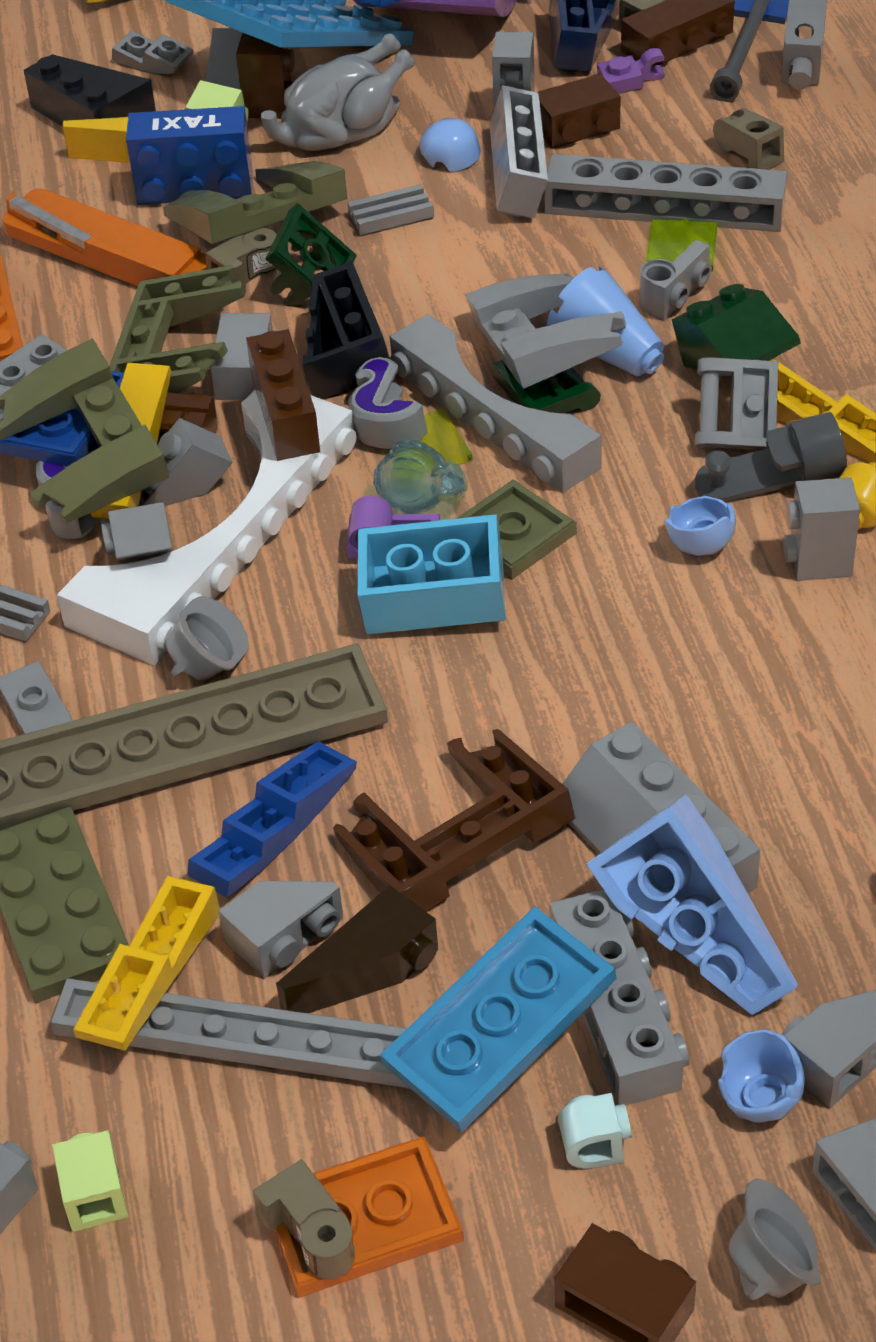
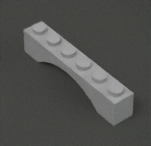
[390,314,602,493]

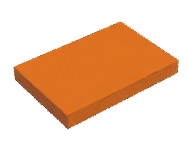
[274,1136,464,1298]

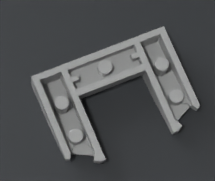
[465,273,627,389]

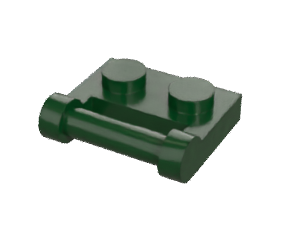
[492,360,601,413]

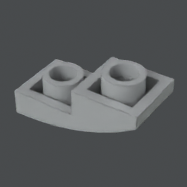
[112,30,193,74]

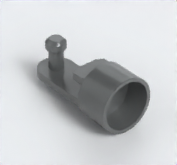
[695,412,847,503]

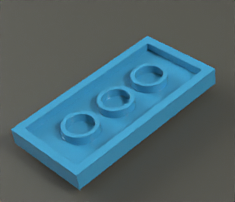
[380,906,617,1133]

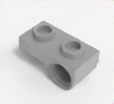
[640,240,712,321]

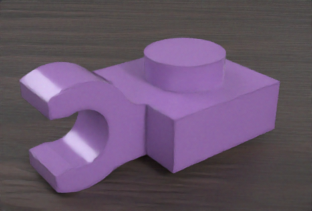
[597,48,665,93]

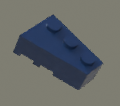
[549,0,619,72]

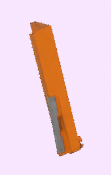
[2,189,207,286]

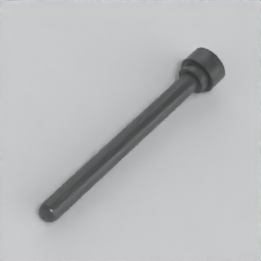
[710,0,771,102]

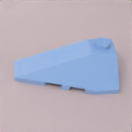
[586,794,798,1015]

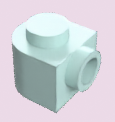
[558,1093,632,1169]

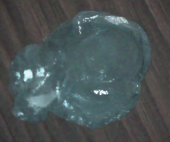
[373,439,468,514]

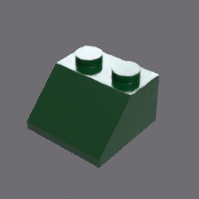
[672,284,801,378]

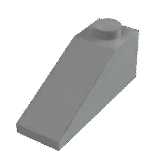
[782,990,876,1109]

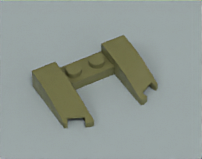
[163,161,348,244]
[110,265,245,393]
[0,338,170,524]

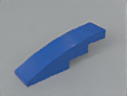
[187,741,357,898]

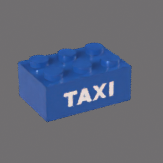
[126,106,253,205]

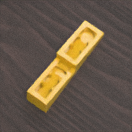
[63,117,130,163]
[769,358,876,463]
[90,363,172,519]
[73,876,220,1051]

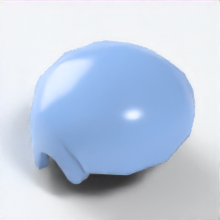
[419,118,481,172]
[664,496,736,556]
[718,1029,805,1123]

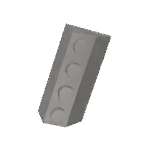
[562,721,760,893]

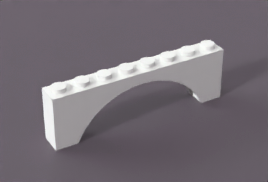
[57,390,356,666]

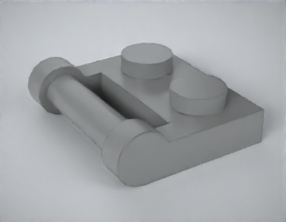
[695,358,778,450]

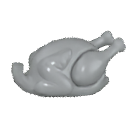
[261,34,415,151]

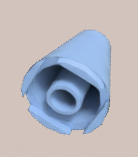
[547,266,664,376]

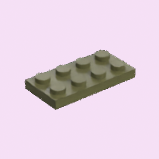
[0,806,129,1004]

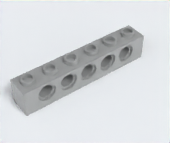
[544,154,787,232]

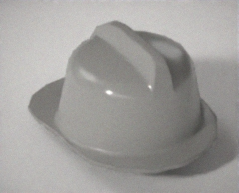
[165,596,249,681]
[728,1178,821,1300]

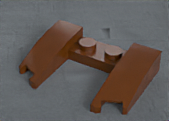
[333,729,576,911]

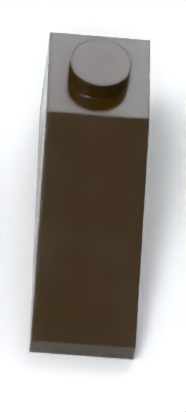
[276,885,438,1014]

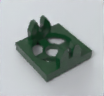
[265,203,357,306]

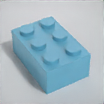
[358,514,506,634]

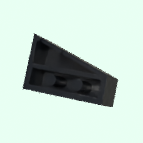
[23,54,156,127]
[302,261,390,399]

